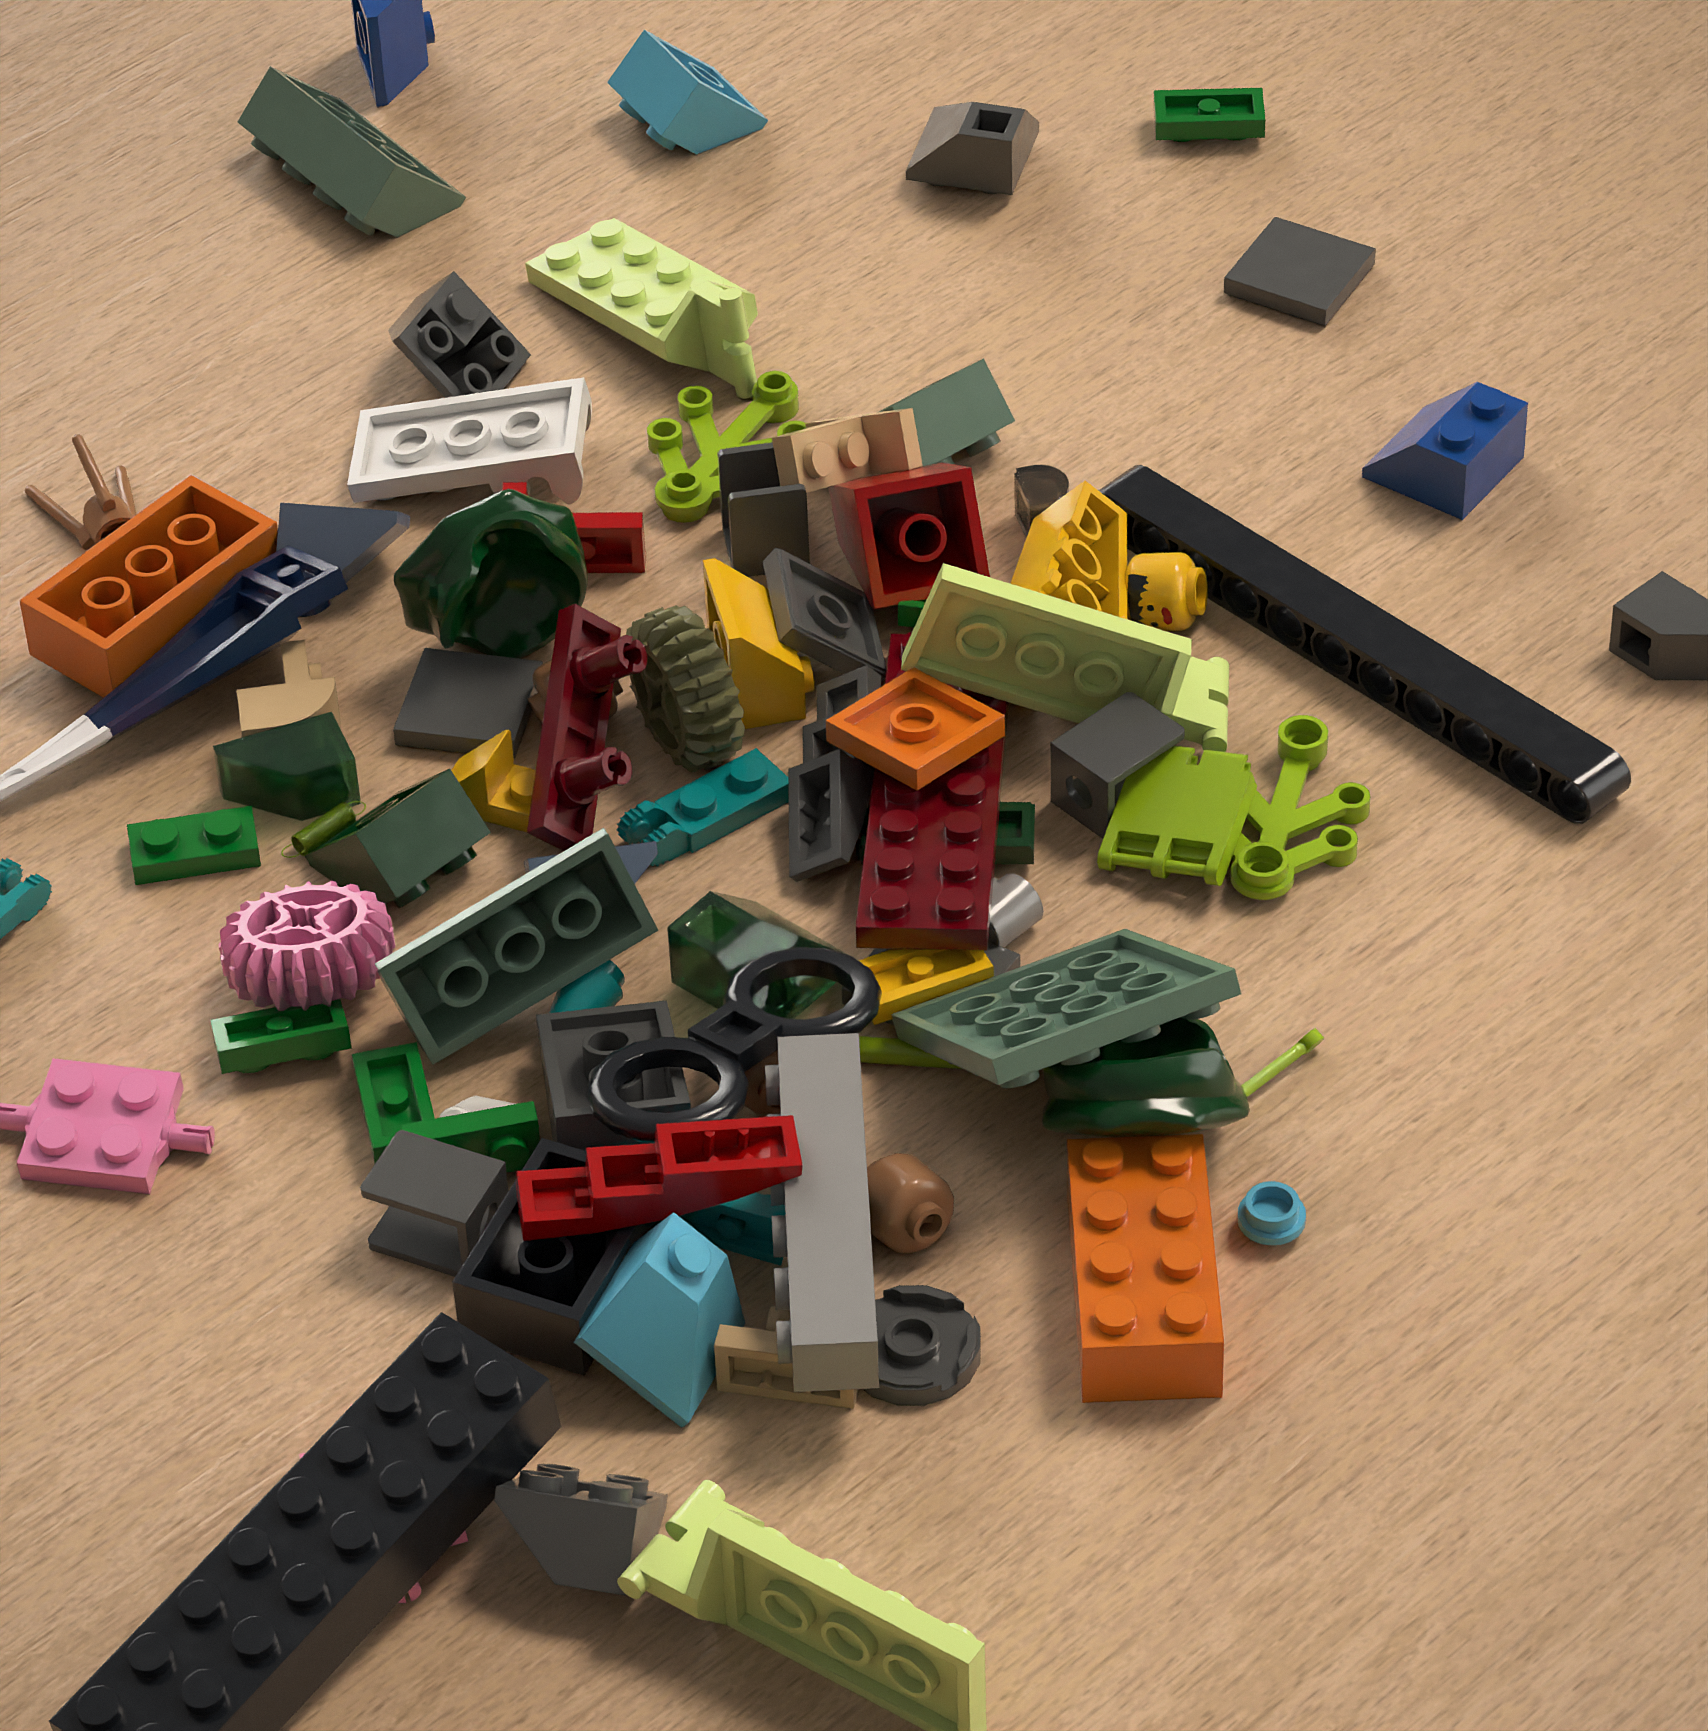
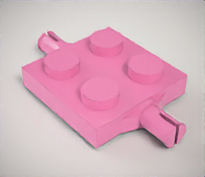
[0,1058,215,1194]

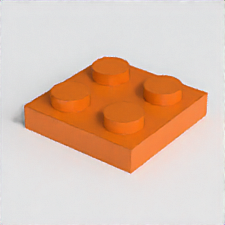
[826,667,1005,790]

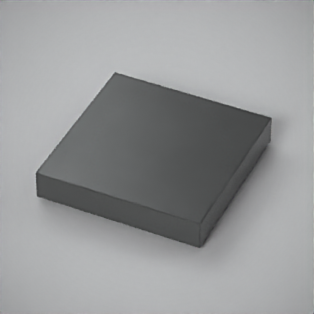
[1224,217,1376,326]
[763,548,887,682]
[393,648,543,759]

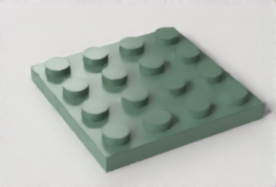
[891,929,1241,1088]

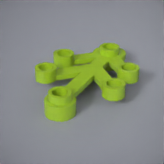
[647,371,806,523]
[1231,715,1370,900]

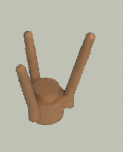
[25,434,137,550]

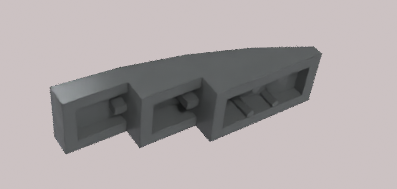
[788,665,881,882]

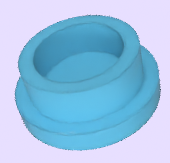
[1237,1181,1306,1245]

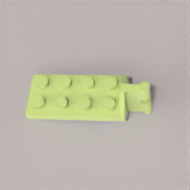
[525,218,758,399]
[901,563,1229,752]
[617,1480,987,1731]

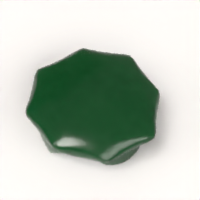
[394,489,588,659]
[1042,1017,1250,1138]

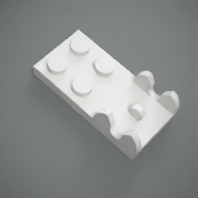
[347,377,592,505]

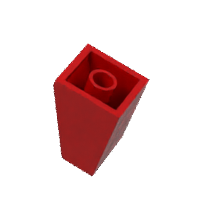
[828,463,990,609]

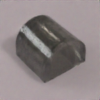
[1014,465,1069,538]

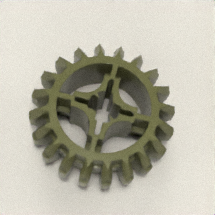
[626,605,745,773]

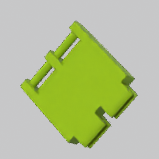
[1097,746,1257,886]

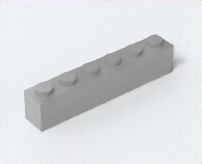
[765,1033,879,1392]

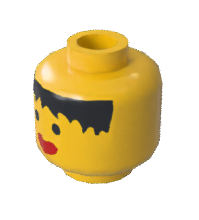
[1125,552,1208,631]

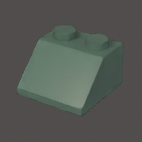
[879,358,1015,473]

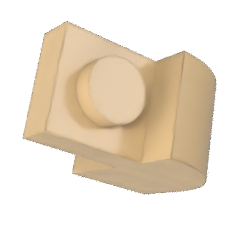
[236,639,341,776]

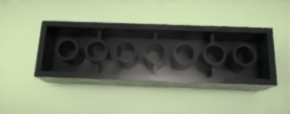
[49,1312,562,1731]

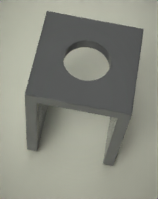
[717,442,810,577]
[1050,692,1185,839]
[360,1130,509,1277]

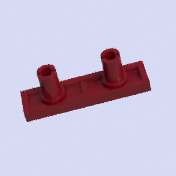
[527,604,647,851]

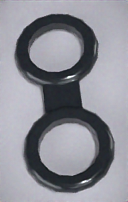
[586,947,882,1143]

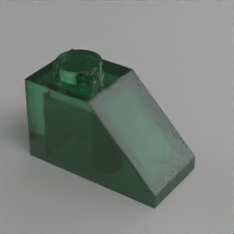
[213,712,361,821]

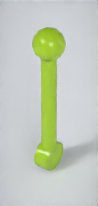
[1242,1028,1324,1097]

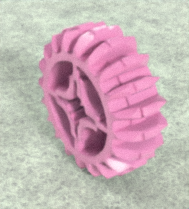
[219,881,396,1011]

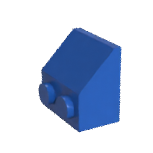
[351,0,435,107]
[1362,382,1528,520]

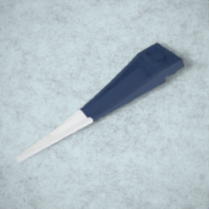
[0,545,348,802]

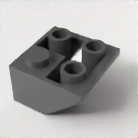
[906,102,1039,195]
[388,271,531,398]
[494,1463,668,1596]

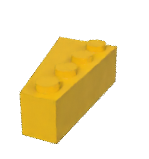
[1010,480,1127,619]

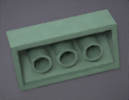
[237,66,466,238]
[375,828,658,1065]

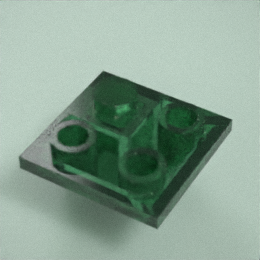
[667,891,848,1019]

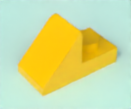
[451,729,536,832]

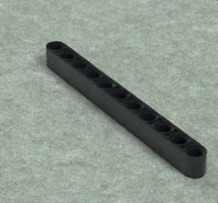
[1098,465,1631,824]

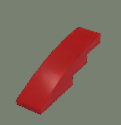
[516,1115,803,1241]

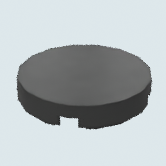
[863,1285,981,1406]

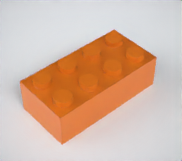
[19,475,278,698]
[1067,1134,1224,1403]

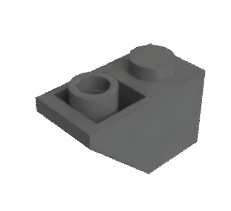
[1609,571,1708,680]

